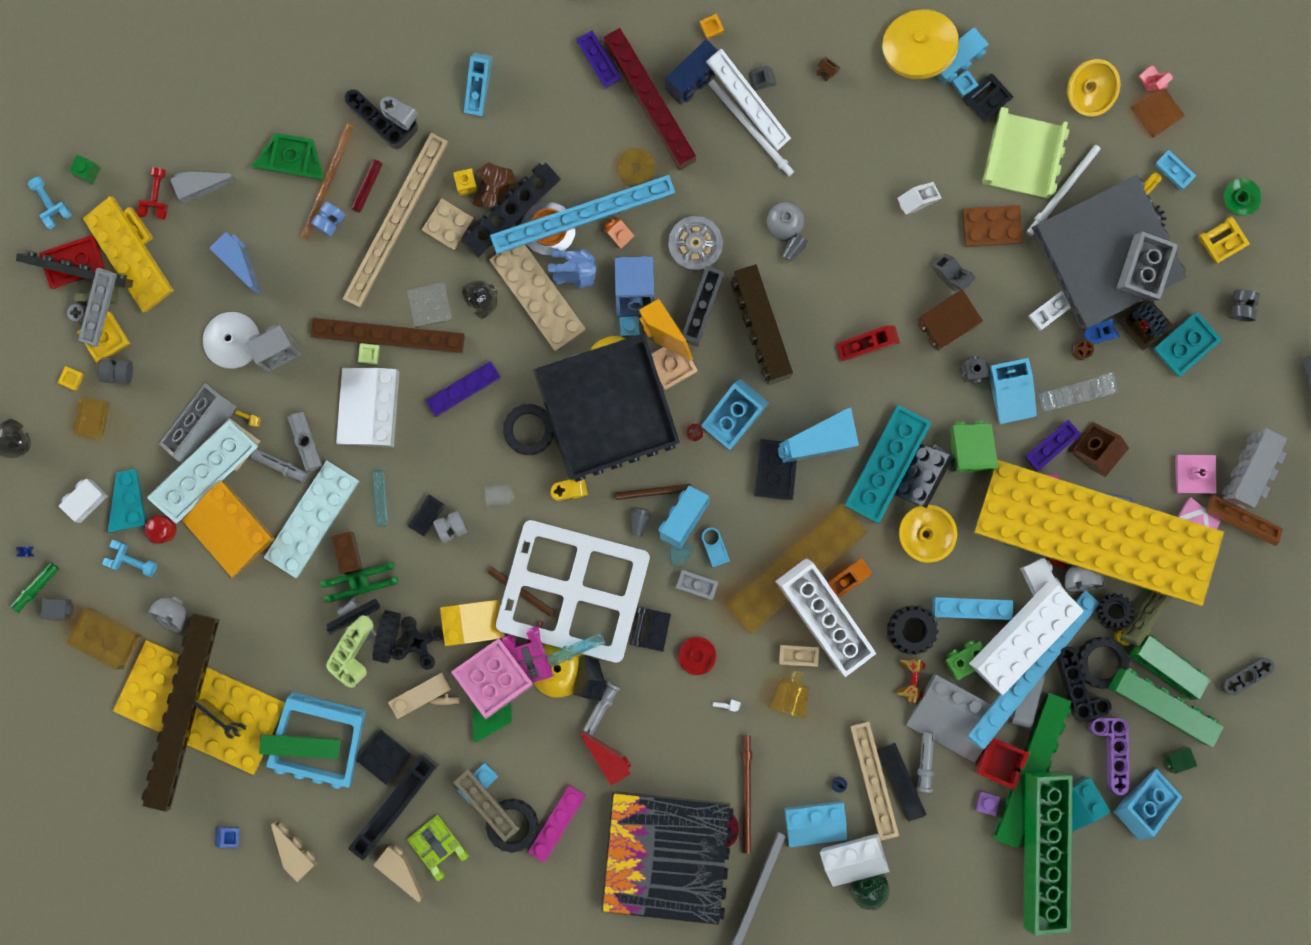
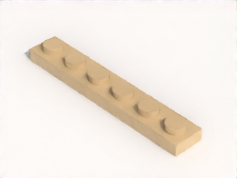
[850,721,899,841]

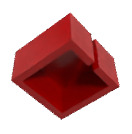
[974,738,1029,790]

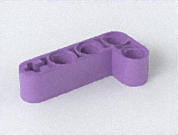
[1087,717,1129,795]

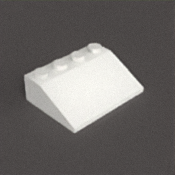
[336,368,400,448]

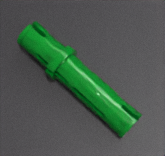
[9,562,60,613]

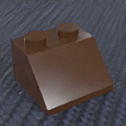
[1069,422,1129,477]

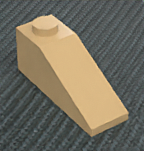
[388,673,451,719]
[373,845,424,903]

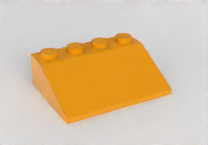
[182,481,275,578]

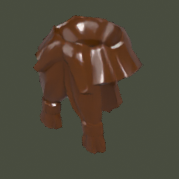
[472,162,518,208]

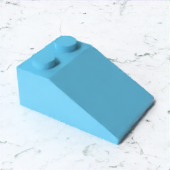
[701,379,769,450]
[1114,769,1183,841]

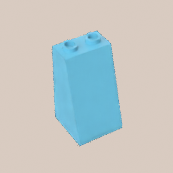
[778,408,859,463]

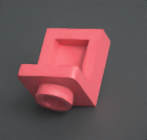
[1138,65,1173,92]

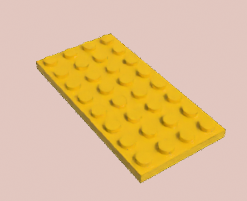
[113,640,285,775]

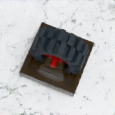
[1118,299,1173,350]

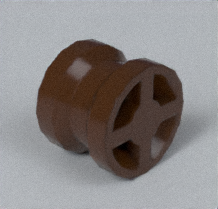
[1072,339,1094,361]

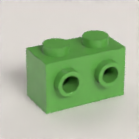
[943,640,984,680]

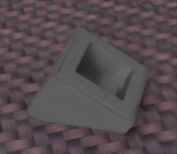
[750,66,776,90]

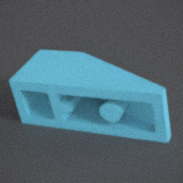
[464,53,493,116]

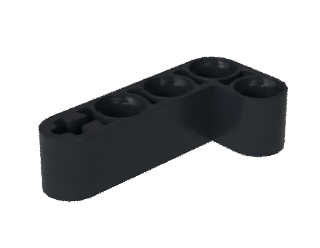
[345,89,418,149]
[1056,646,1112,721]

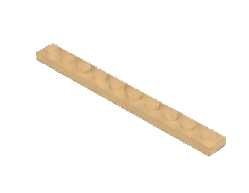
[343,133,448,309]

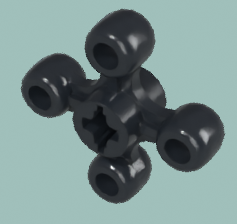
[391,616,444,670]

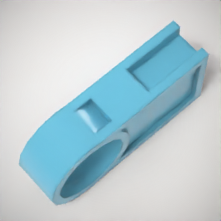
[701,528,730,567]

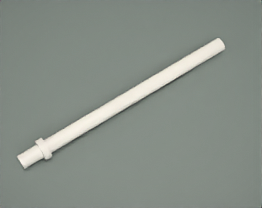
[708,79,794,177]

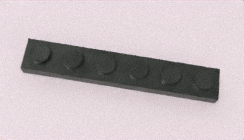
[16,250,133,288]

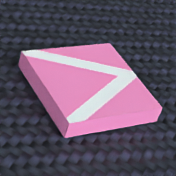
[1178,497,1221,529]

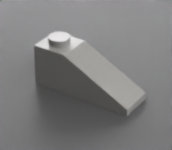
[170,171,236,204]

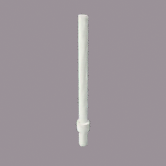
[1026,145,1101,236]

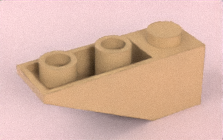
[271,821,318,882]

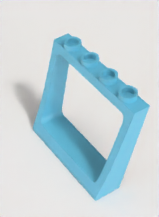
[266,692,367,789]

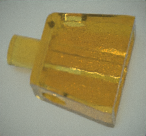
[768,670,809,718]

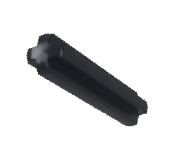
[325,599,381,635]

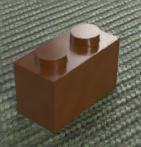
[332,531,363,574]

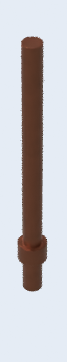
[741,735,753,854]

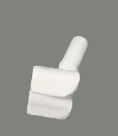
[713,699,741,712]

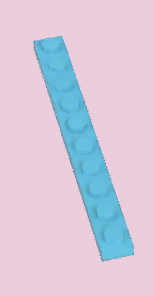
[490,175,675,254]
[967,590,1100,750]

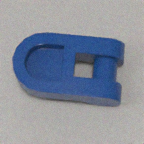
[1083,319,1120,345]

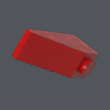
[836,325,900,362]
[580,730,631,786]

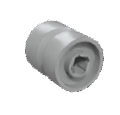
[433,510,468,544]

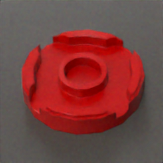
[678,637,717,675]

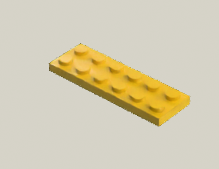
[83,196,174,313]

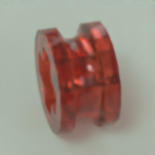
[686,424,704,442]

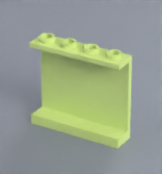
[982,107,1069,199]

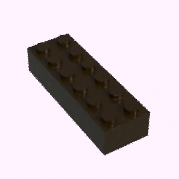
[731,264,793,385]

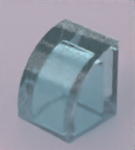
[670,544,694,566]

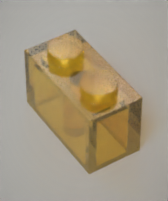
[73,397,110,440]

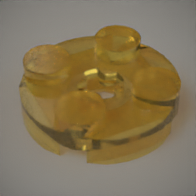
[618,148,655,187]

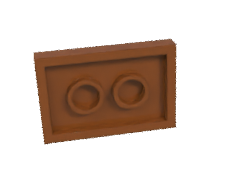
[962,205,1023,247]

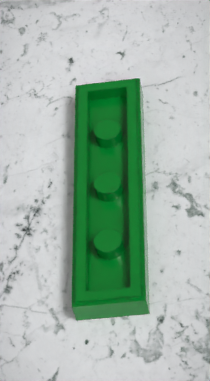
[259,734,340,759]

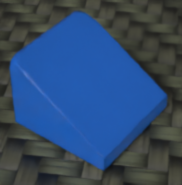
[215,826,240,848]

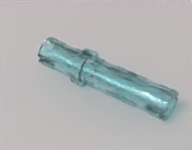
[547,632,605,667]

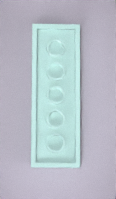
[147,418,258,524]
[264,460,360,578]

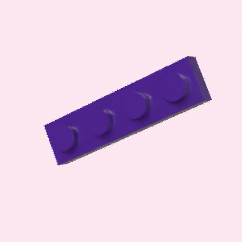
[425,361,501,417]

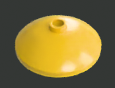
[1067,59,1120,117]
[899,505,957,563]
[533,644,585,698]

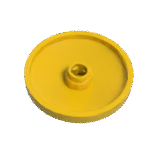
[882,10,959,79]

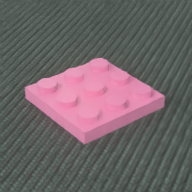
[451,638,533,720]

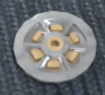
[668,216,723,270]

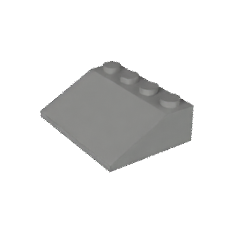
[906,674,991,763]

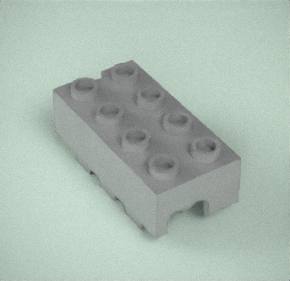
[1222,428,1287,509]

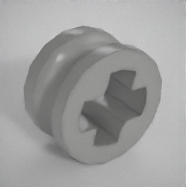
[67,304,86,323]

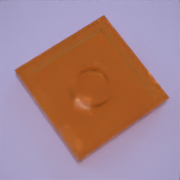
[1131,89,1185,138]

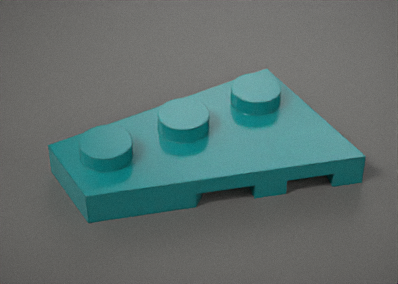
[107,469,147,533]

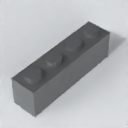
[682,266,724,347]

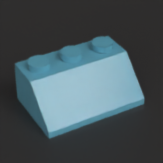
[784,801,847,847]

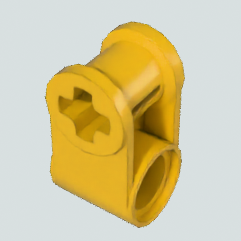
[550,479,588,501]

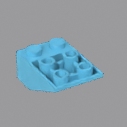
[988,358,1037,424]

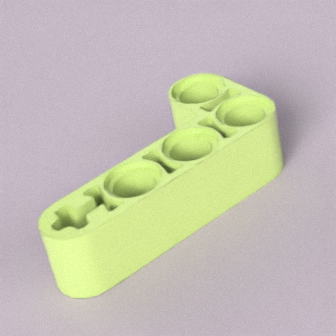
[326,616,373,688]

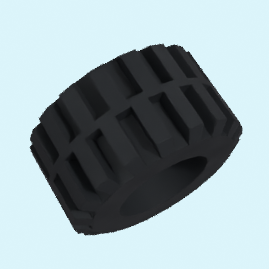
[887,606,939,655]

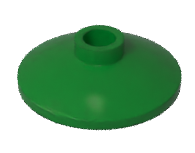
[1224,178,1262,216]

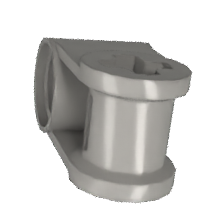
[380,96,418,130]

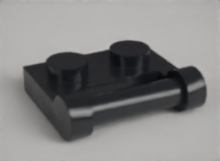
[962,73,1014,123]
[629,607,671,652]

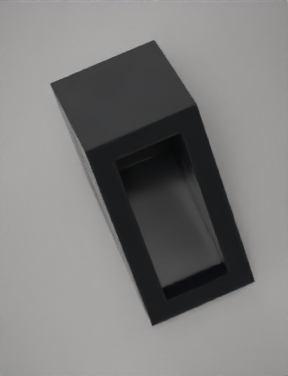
[573,656,605,701]

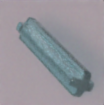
[373,470,388,527]

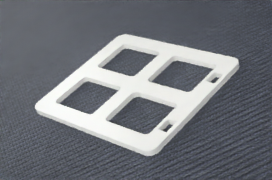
[496,520,650,663]

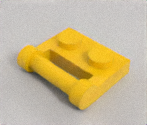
[1198,217,1250,265]

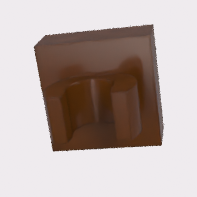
[816,57,841,81]

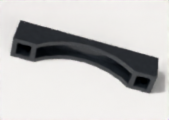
[347,753,439,861]

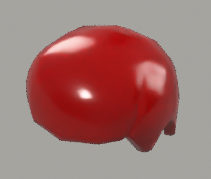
[144,515,177,544]

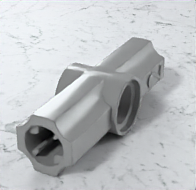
[288,412,322,472]

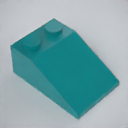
[1072,776,1110,832]

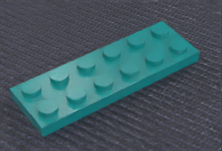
[844,405,932,524]

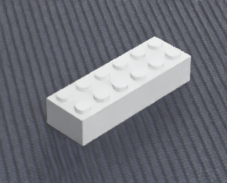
[775,558,876,677]
[969,580,1084,695]

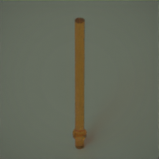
[301,122,355,240]

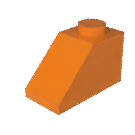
[827,558,873,599]

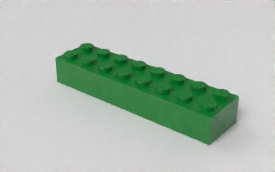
[1023,771,1073,935]

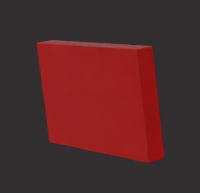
[39,235,106,290]

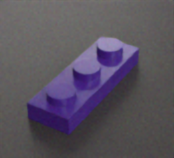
[576,30,621,89]
[1024,419,1081,472]

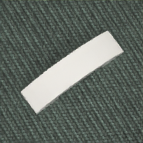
[1029,291,1070,331]

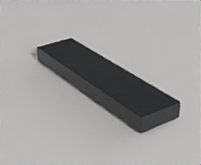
[877,743,927,822]

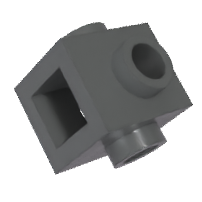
[960,356,989,384]

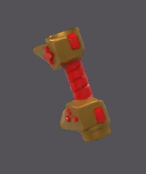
[897,659,926,703]

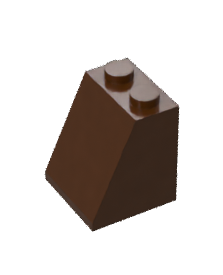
[917,289,983,351]

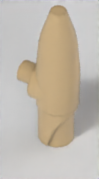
[430,694,460,705]

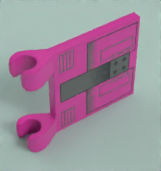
[502,626,553,683]

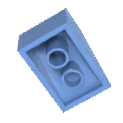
[210,232,261,295]

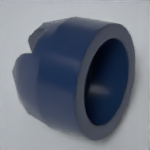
[831,777,847,793]

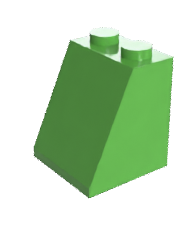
[950,421,998,473]

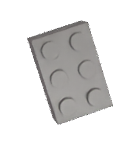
[1116,232,1178,302]
[245,325,302,372]

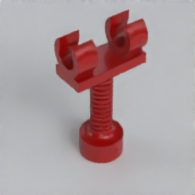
[137,167,168,220]

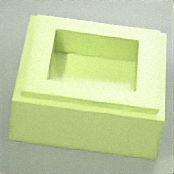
[358,343,380,365]

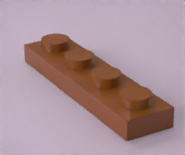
[1206,495,1283,546]

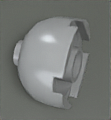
[766,202,805,241]
[1065,566,1105,592]
[147,597,188,633]

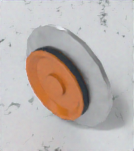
[521,202,575,256]

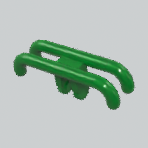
[320,561,399,603]

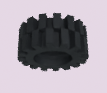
[1097,593,1135,631]

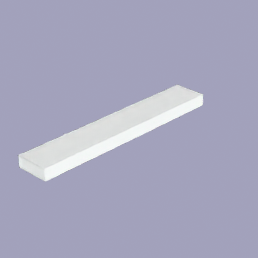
[706,49,791,151]

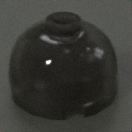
[461,280,498,319]
[0,419,31,459]

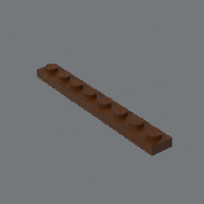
[310,318,465,353]

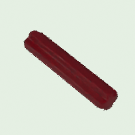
[351,159,382,213]

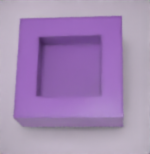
[975,791,1000,816]

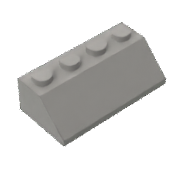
[159,383,237,463]

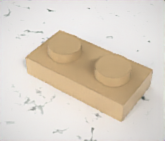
[779,645,819,667]

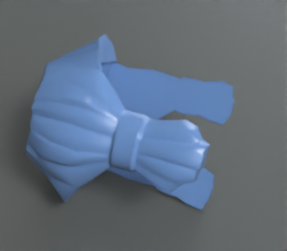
[548,249,597,290]

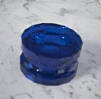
[16,547,34,557]

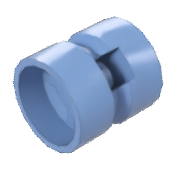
[311,201,346,237]

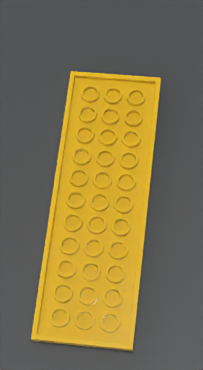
[974,460,1224,607]

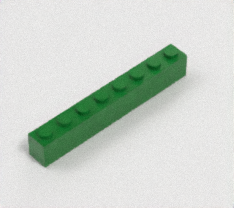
[992,692,1072,849]

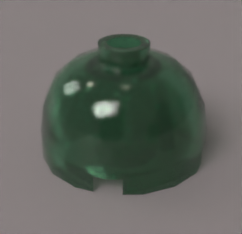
[849,874,890,910]

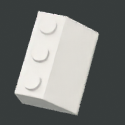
[820,833,890,887]

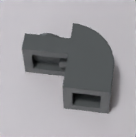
[931,253,976,292]

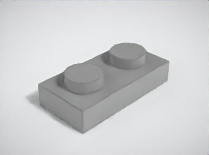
[676,570,718,600]

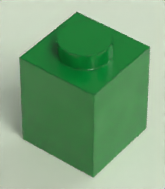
[68,155,101,185]

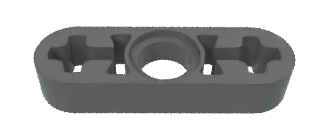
[1221,658,1274,695]

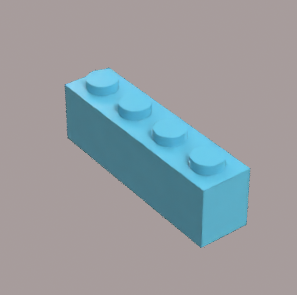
[931,597,1013,620]

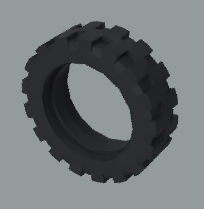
[503,404,554,456]
[372,610,401,664]
[1077,637,1131,689]
[486,799,539,853]

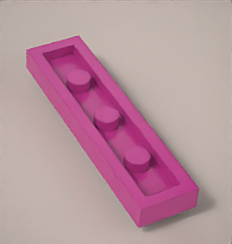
[528,785,586,863]

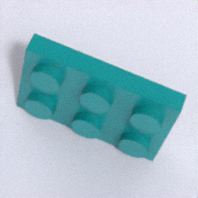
[1153,311,1222,378]

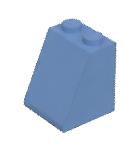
[615,256,654,317]

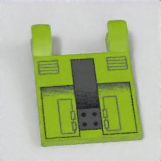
[407,815,469,881]

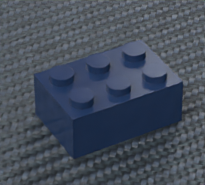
[665,39,718,105]

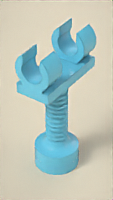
[27,177,72,229]
[102,540,157,577]

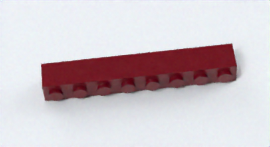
[604,28,696,171]

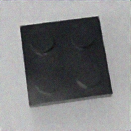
[356,730,411,785]

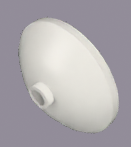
[203,312,260,369]

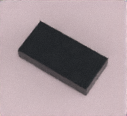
[408,494,445,537]

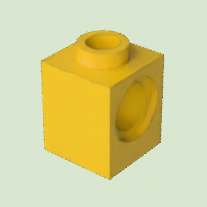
[453,168,478,196]

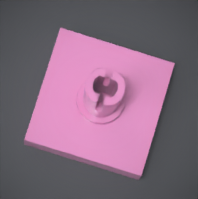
[1175,455,1216,494]

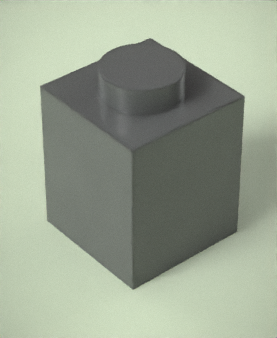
[41,599,74,619]

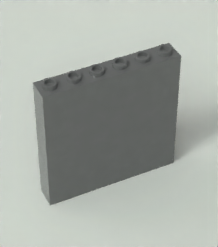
[1031,175,1187,330]

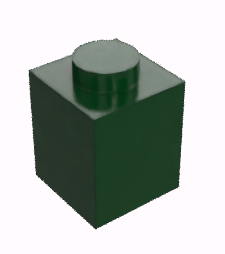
[1163,746,1197,774]

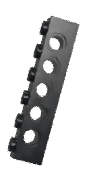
[462,162,561,258]

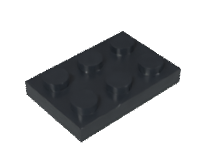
[754,439,797,500]
[894,444,953,509]

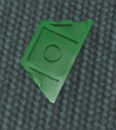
[251,133,325,181]
[472,702,512,743]

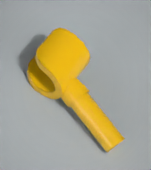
[235,410,261,427]

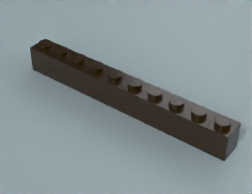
[142,614,220,812]

